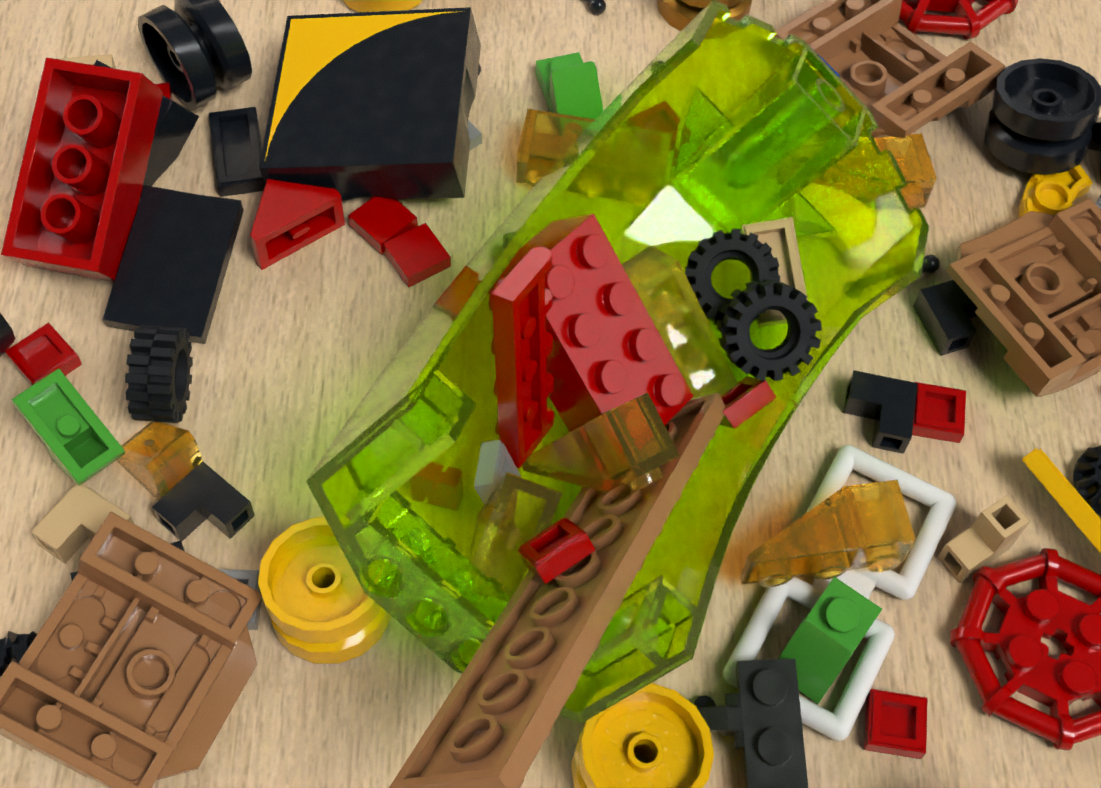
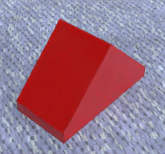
[250,179,345,270]

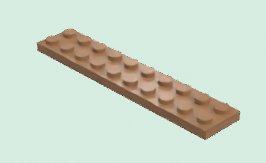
[389,392,725,788]

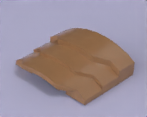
[773,0,1005,139]
[946,198,1101,397]
[0,512,262,788]

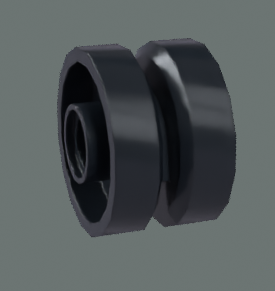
[138,0,252,110]
[984,58,1101,175]

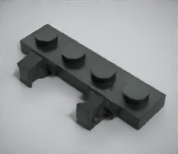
[697,659,808,788]

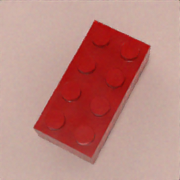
[1,58,163,282]
[481,213,694,462]

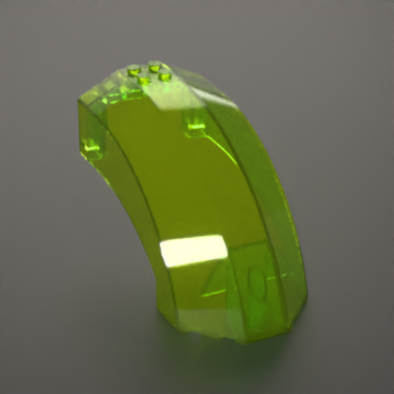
[306,0,929,723]

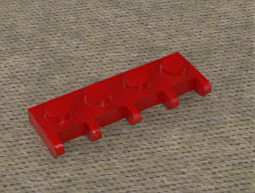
[489,247,555,469]

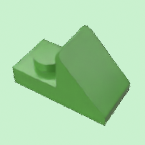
[535,52,606,141]
[12,368,125,486]
[778,576,882,705]

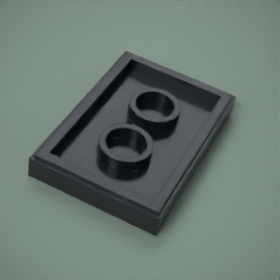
[102,185,244,344]

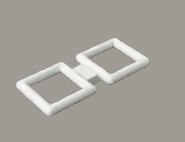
[723,445,956,741]

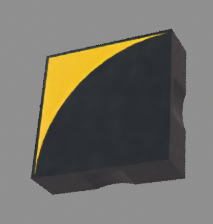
[259,7,481,201]

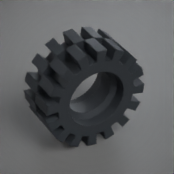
[684,229,780,326]
[717,279,822,381]
[125,325,193,423]

